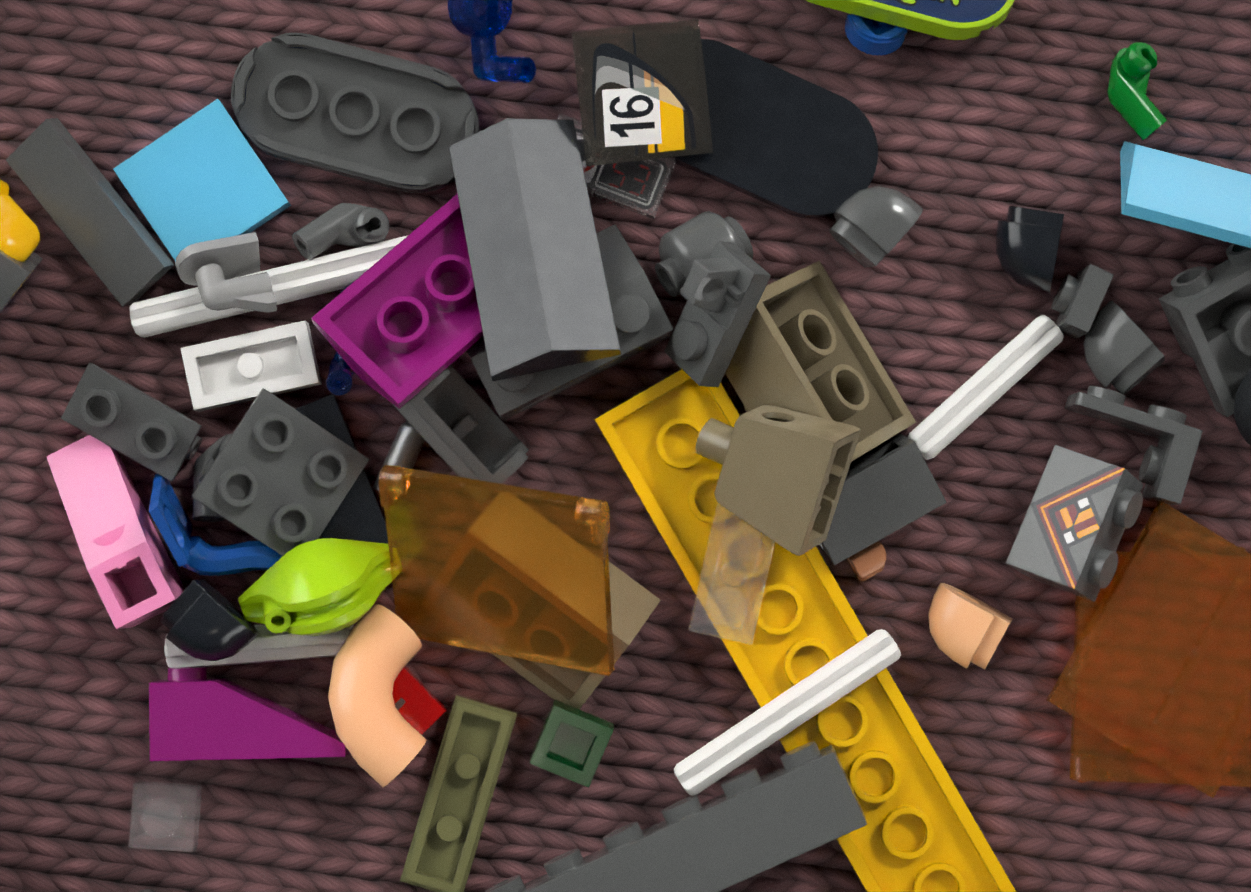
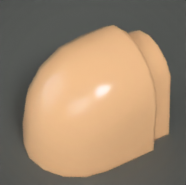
[928,583,1013,670]

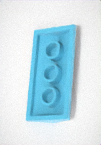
[1120,141,1251,248]

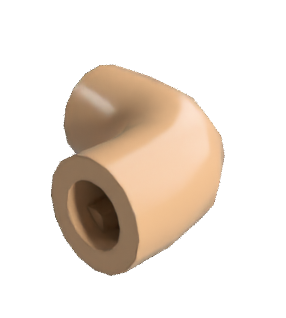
[328,604,427,787]

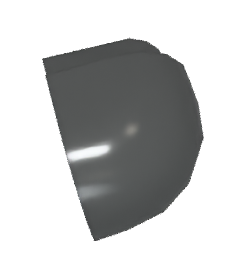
[829,186,923,268]
[1083,300,1165,395]

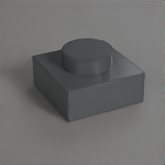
[1051,264,1114,339]

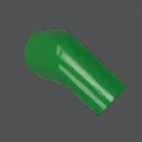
[1107,42,1167,141]

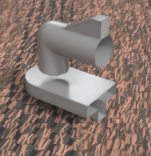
[175,232,277,313]

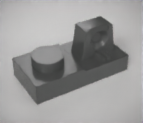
[664,241,771,387]

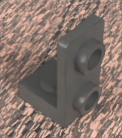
[1065,386,1203,506]

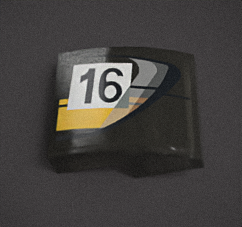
[571,18,713,166]

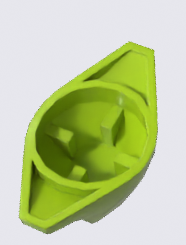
[238,538,405,636]

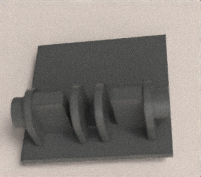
[191,388,369,556]

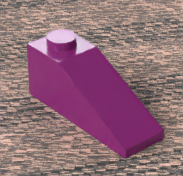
[149,667,350,761]

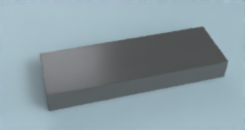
[6,118,174,307]

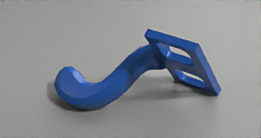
[149,474,282,576]

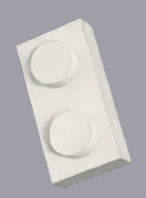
[180,320,322,412]

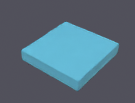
[113,99,291,262]

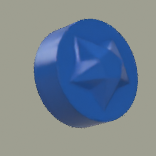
[844,13,908,55]

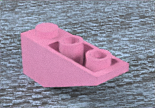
[46,435,185,629]

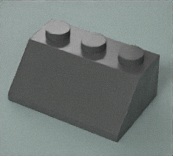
[467,224,673,421]

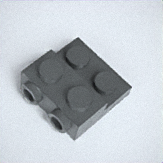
[1159,243,1251,417]

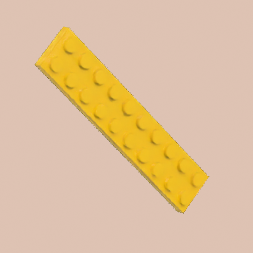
[595,369,1016,892]

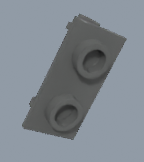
[61,363,202,482]

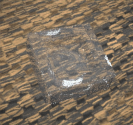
[128,781,202,852]

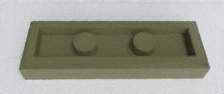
[400,694,518,892]

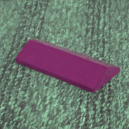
[311,193,483,409]

